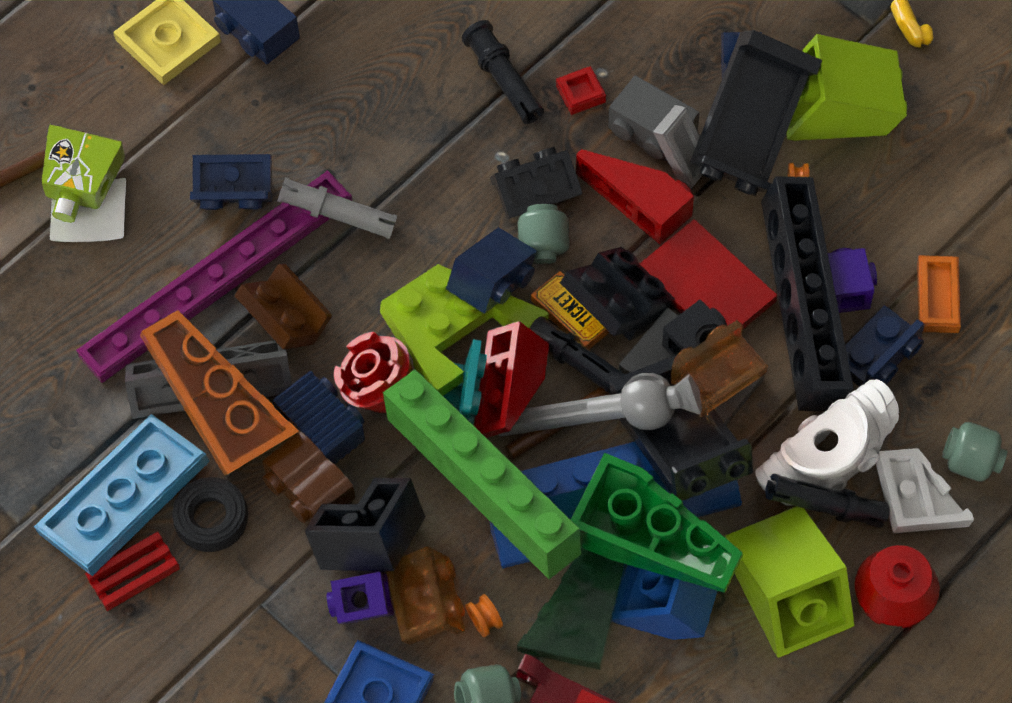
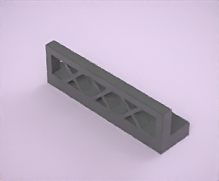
[125,340,292,419]

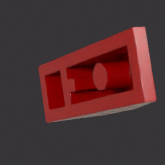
[576,149,694,245]
[474,321,549,438]

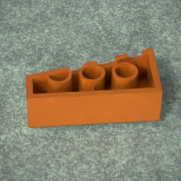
[140,310,299,476]

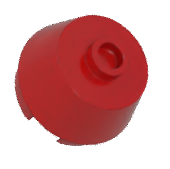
[334,332,414,413]
[854,545,940,628]

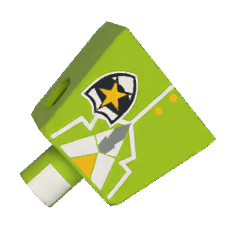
[42,124,125,223]

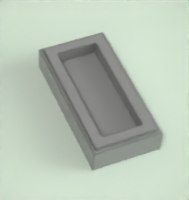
[653,105,702,189]

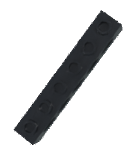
[761,176,854,411]

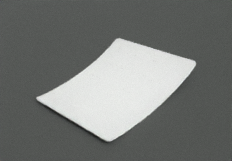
[50,178,126,242]

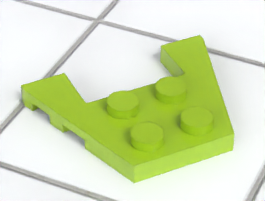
[380,264,549,396]

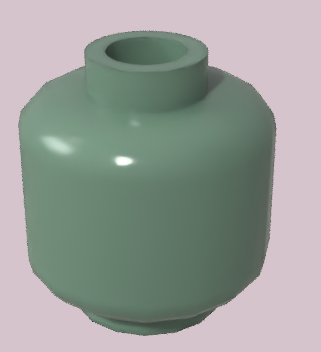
[518,204,570,264]
[942,422,1008,482]
[454,664,521,703]

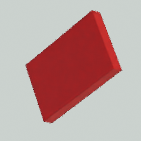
[639,219,777,335]

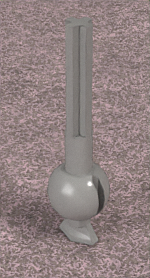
[499,373,702,437]

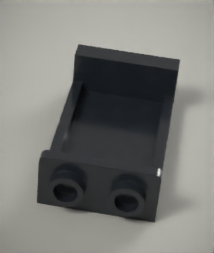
[690,30,822,196]
[609,352,753,501]

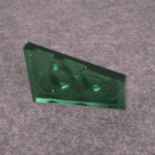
[517,548,626,670]

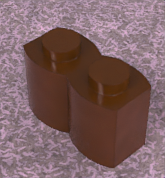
[262,431,356,523]

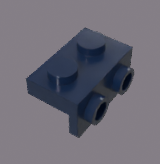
[190,154,272,210]

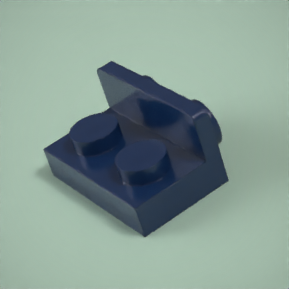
[845,305,925,387]

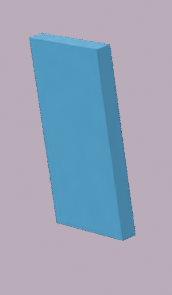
[34,414,210,576]

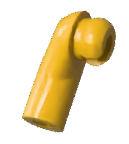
[891,0,933,48]

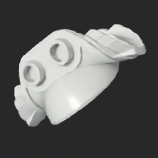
[755,379,899,506]

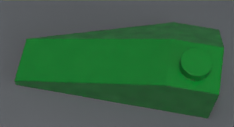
[570,453,743,593]

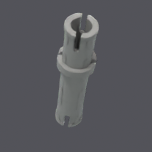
[277,177,397,239]

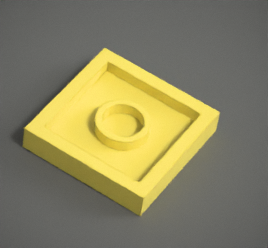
[114,0,221,86]

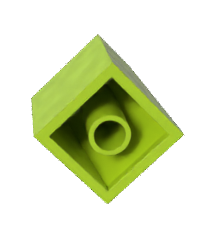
[787,34,907,141]
[725,507,855,658]

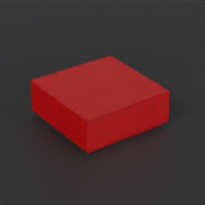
[556,66,606,115]

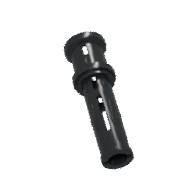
[461,20,544,124]

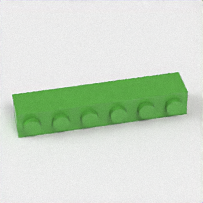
[383,369,581,579]

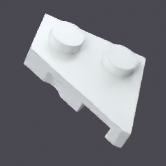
[876,448,974,534]

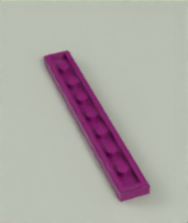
[76,170,352,383]

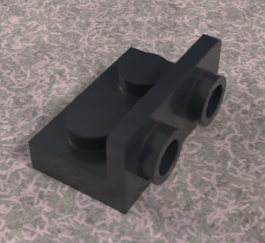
[490,147,583,220]

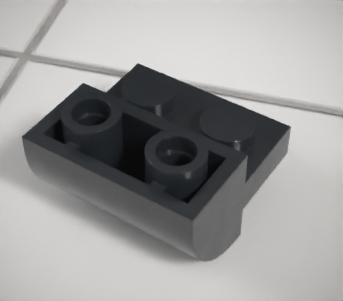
[560,247,675,341]

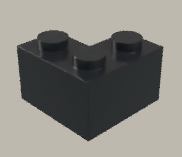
[305,478,425,572]

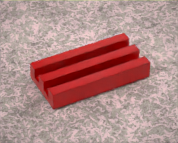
[85,531,180,611]

